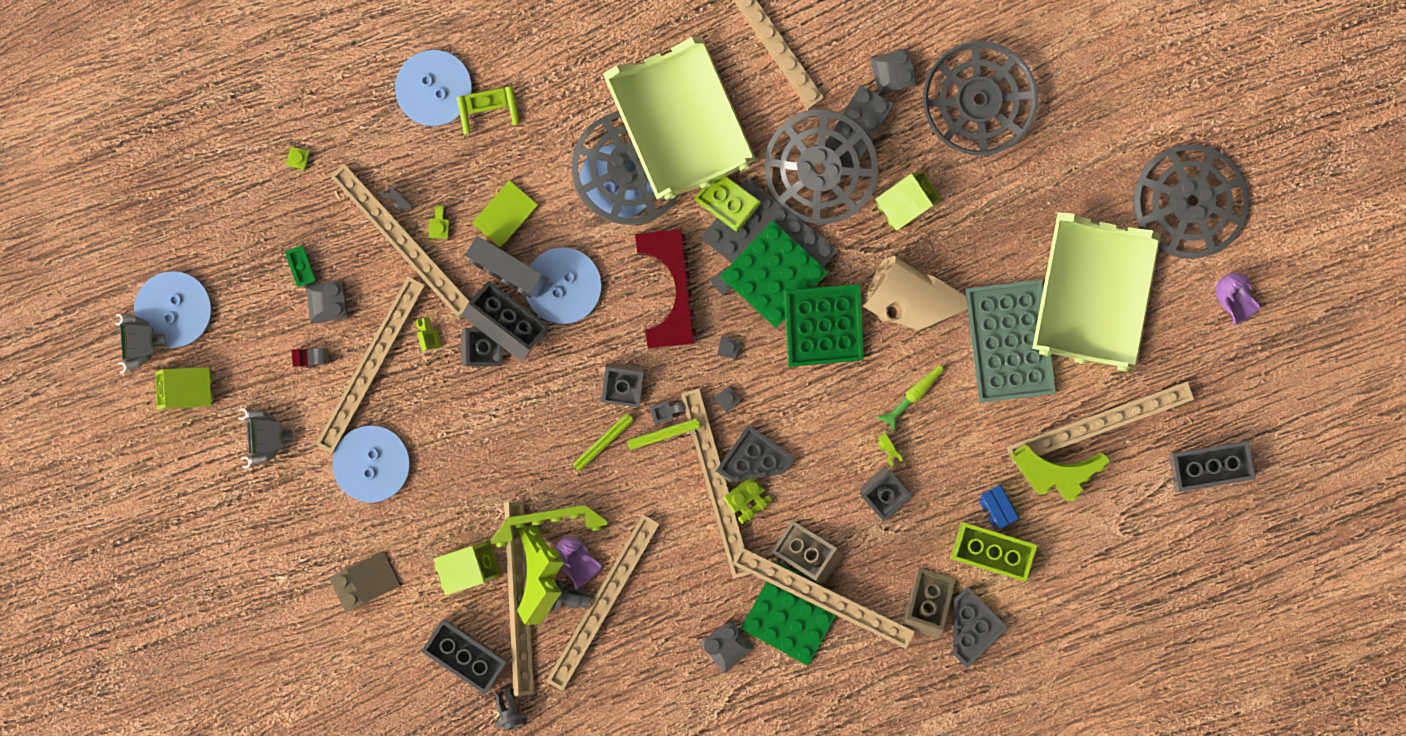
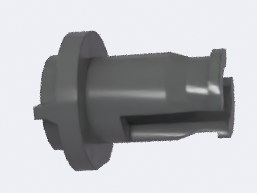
[552,580,590,611]
[493,688,527,731]

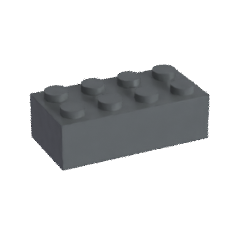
[825,85,893,168]
[465,236,549,299]
[461,281,550,362]
[1168,441,1255,492]
[421,618,508,694]

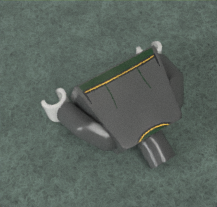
[115,314,166,373]
[238,409,293,468]

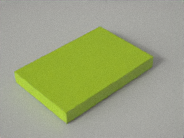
[694,176,761,233]
[472,180,538,248]

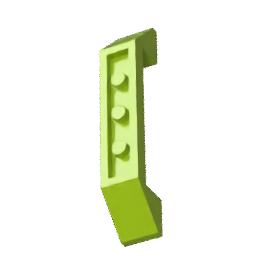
[491,505,607,547]

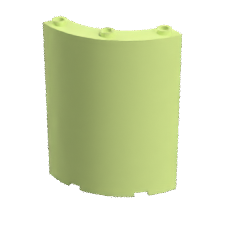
[603,36,756,200]
[1032,212,1161,372]

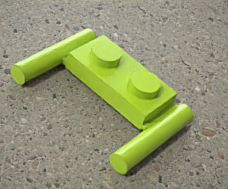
[456,86,520,135]

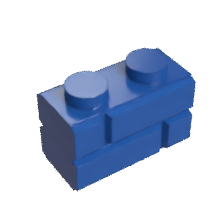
[979,484,1019,529]

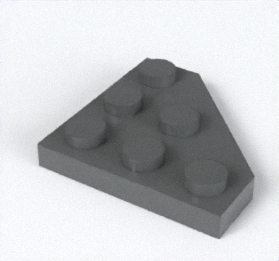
[715,424,795,482]
[953,586,1008,668]

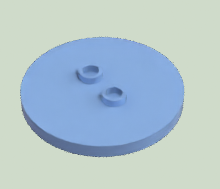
[395,50,472,127]
[579,144,653,218]
[526,248,601,324]
[134,271,212,348]
[333,426,410,502]

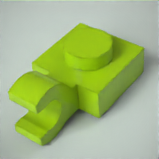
[428,205,449,239]
[416,317,441,352]
[877,433,903,467]

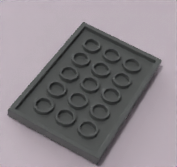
[701,179,838,268]

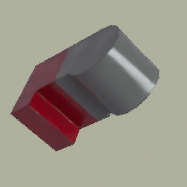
[291,348,329,367]

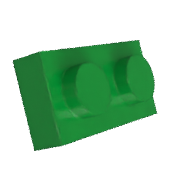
[285,245,317,288]

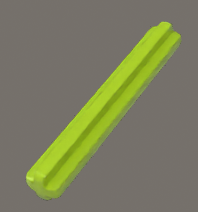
[573,413,634,471]
[628,418,701,450]

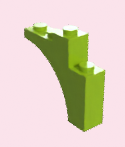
[1009,444,1110,502]
[517,526,564,625]

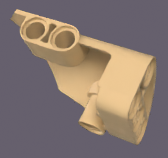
[861,256,968,330]

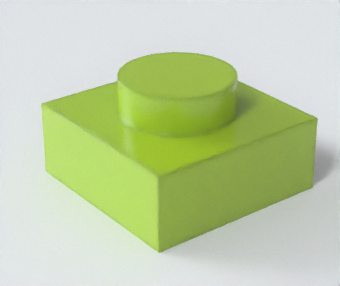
[286,147,310,171]

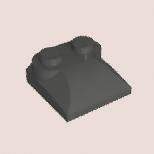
[870,49,916,95]
[305,280,349,324]
[461,328,502,367]
[601,363,644,407]
[859,468,912,521]
[700,619,754,673]

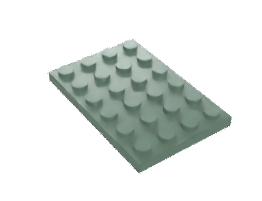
[965,280,1056,403]

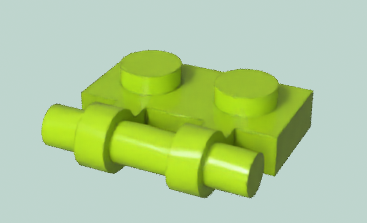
[722,479,772,524]

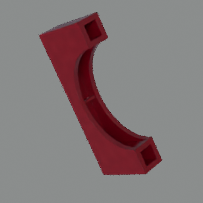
[635,229,697,349]

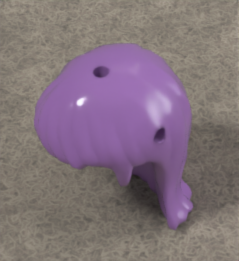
[1216,272,1261,325]
[554,536,602,589]

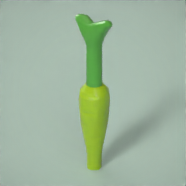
[877,365,944,431]

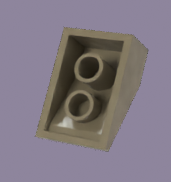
[771,520,844,586]
[329,552,400,612]
[901,568,955,639]

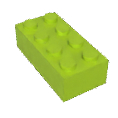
[950,522,1037,582]

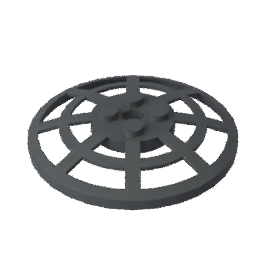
[923,41,1038,156]
[764,109,879,224]
[572,112,680,225]
[1133,144,1249,259]

